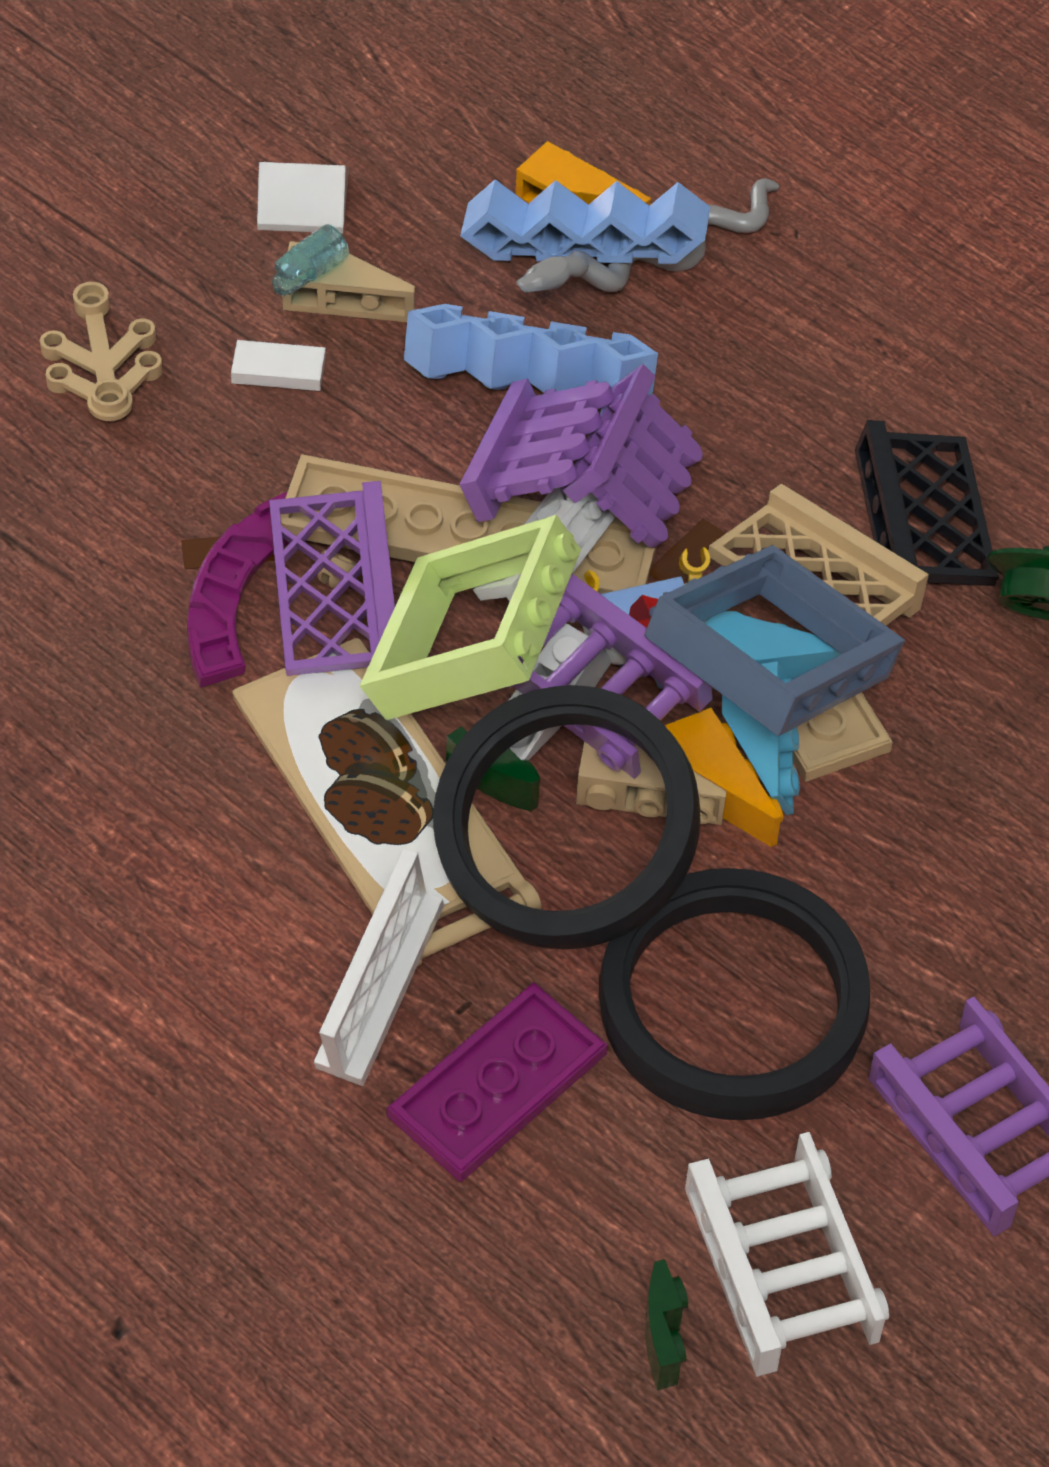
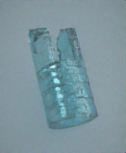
[272,224,349,296]

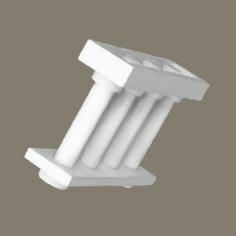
[685,1132,889,1377]

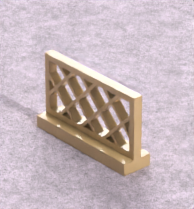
[708,484,929,626]

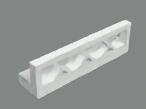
[473,486,616,602]

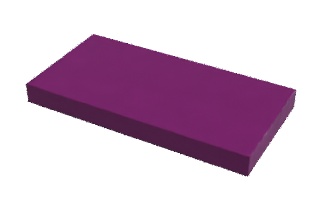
[387,982,608,1183]

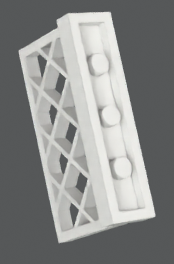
[314,848,444,1086]

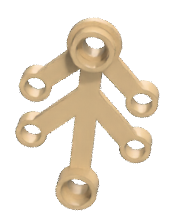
[40,282,163,421]

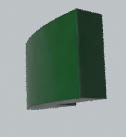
[446,726,540,812]
[645,1259,688,1391]

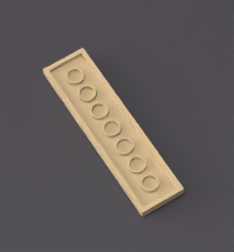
[280,454,657,594]

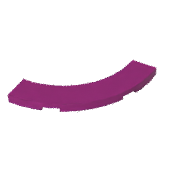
[187,492,289,688]

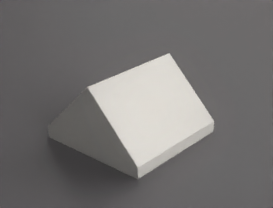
[257,162,349,233]

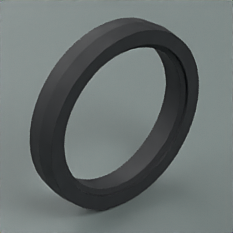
[433,685,701,949]
[599,868,870,1120]

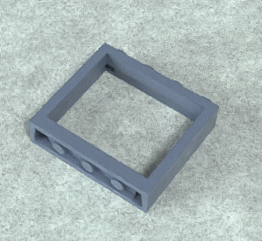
[644,545,905,736]

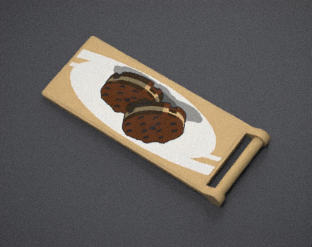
[232,638,542,967]

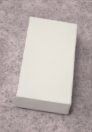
[231,340,326,391]

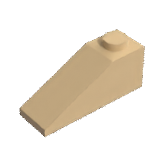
[282,241,415,322]

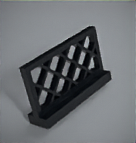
[855,420,999,586]

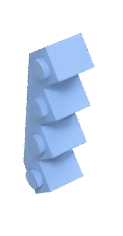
[460,179,710,264]
[404,304,658,395]

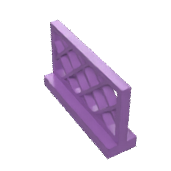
[269,481,395,676]

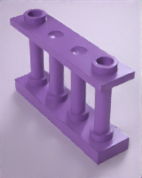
[505,574,713,779]
[868,997,1049,1237]

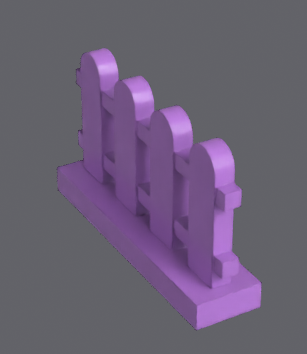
[562,364,703,548]
[459,379,615,522]

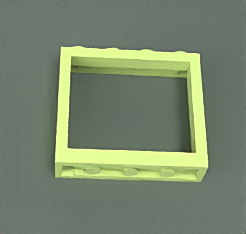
[360,515,581,720]

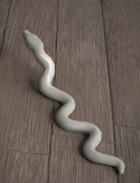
[516,178,779,293]

